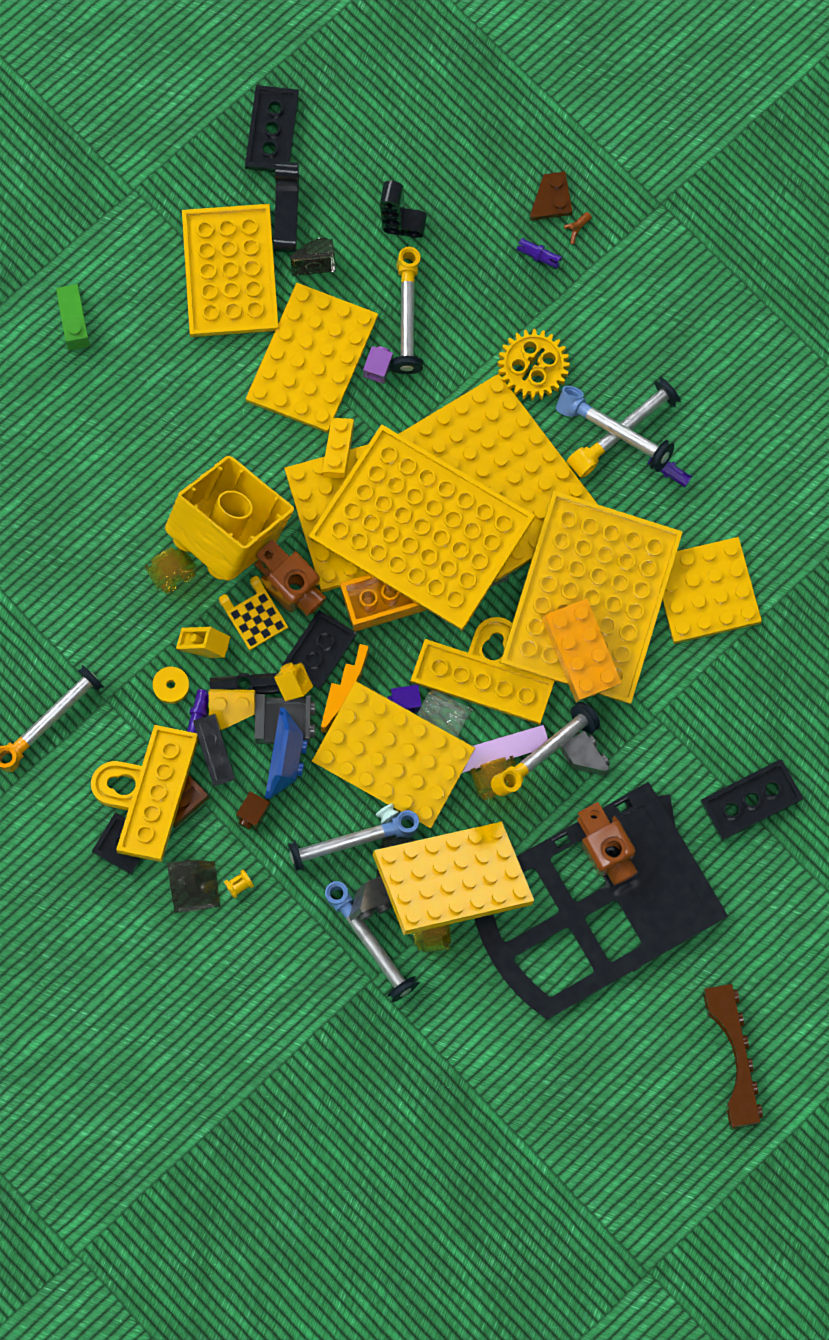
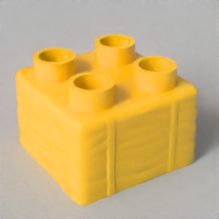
[165,456,294,581]

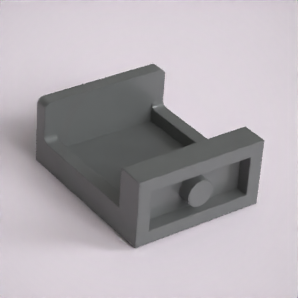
[255,694,315,745]

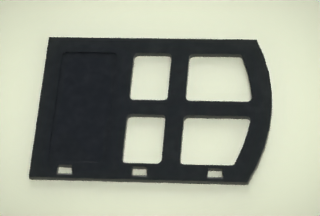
[475,782,728,1020]

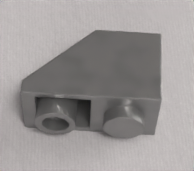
[560,731,610,776]
[349,876,391,921]

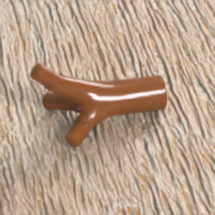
[564,212,592,244]

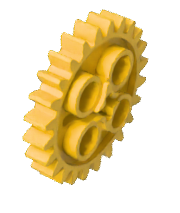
[497,329,570,401]

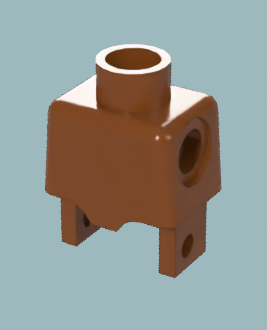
[254,539,326,617]
[577,802,638,886]

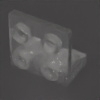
[418,690,473,738]

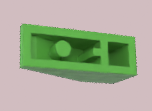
[56,284,90,351]

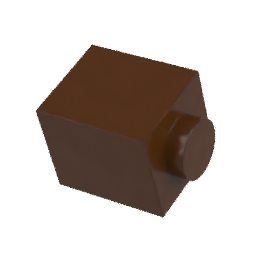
[236,791,271,830]

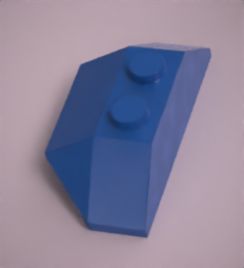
[265,707,308,800]

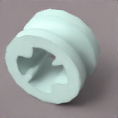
[376,803,399,824]

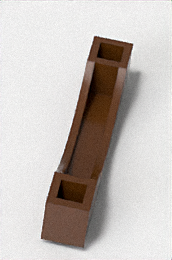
[703,984,763,1130]

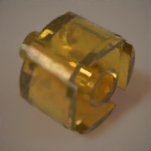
[144,547,197,594]
[470,756,516,801]
[414,924,451,953]

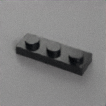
[193,714,236,786]

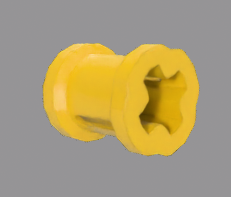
[224,869,254,899]

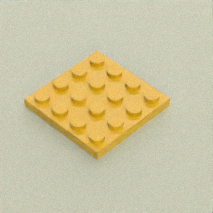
[662,537,762,644]

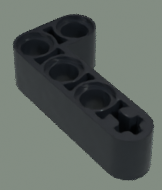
[274,162,299,252]
[380,181,427,238]

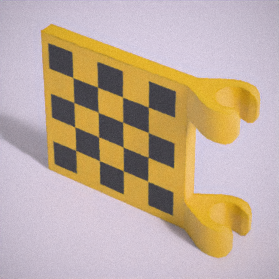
[219,576,288,651]

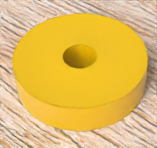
[153,667,190,704]

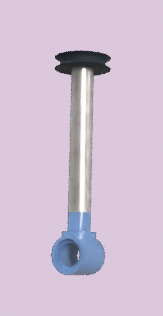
[556,386,674,472]
[287,810,419,873]
[325,881,420,1003]

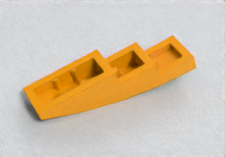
[321,644,369,733]

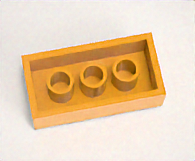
[340,575,427,632]
[542,598,621,703]

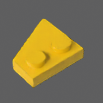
[208,689,255,730]

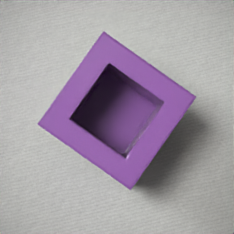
[363,346,393,384]

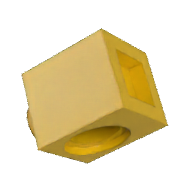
[274,663,313,701]

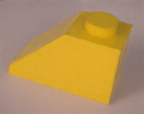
[176,627,230,658]

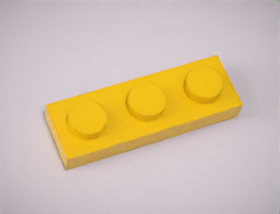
[322,418,355,478]

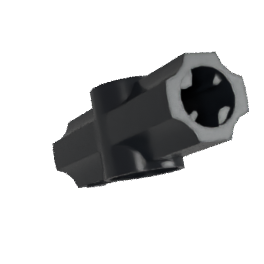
[210,673,280,695]

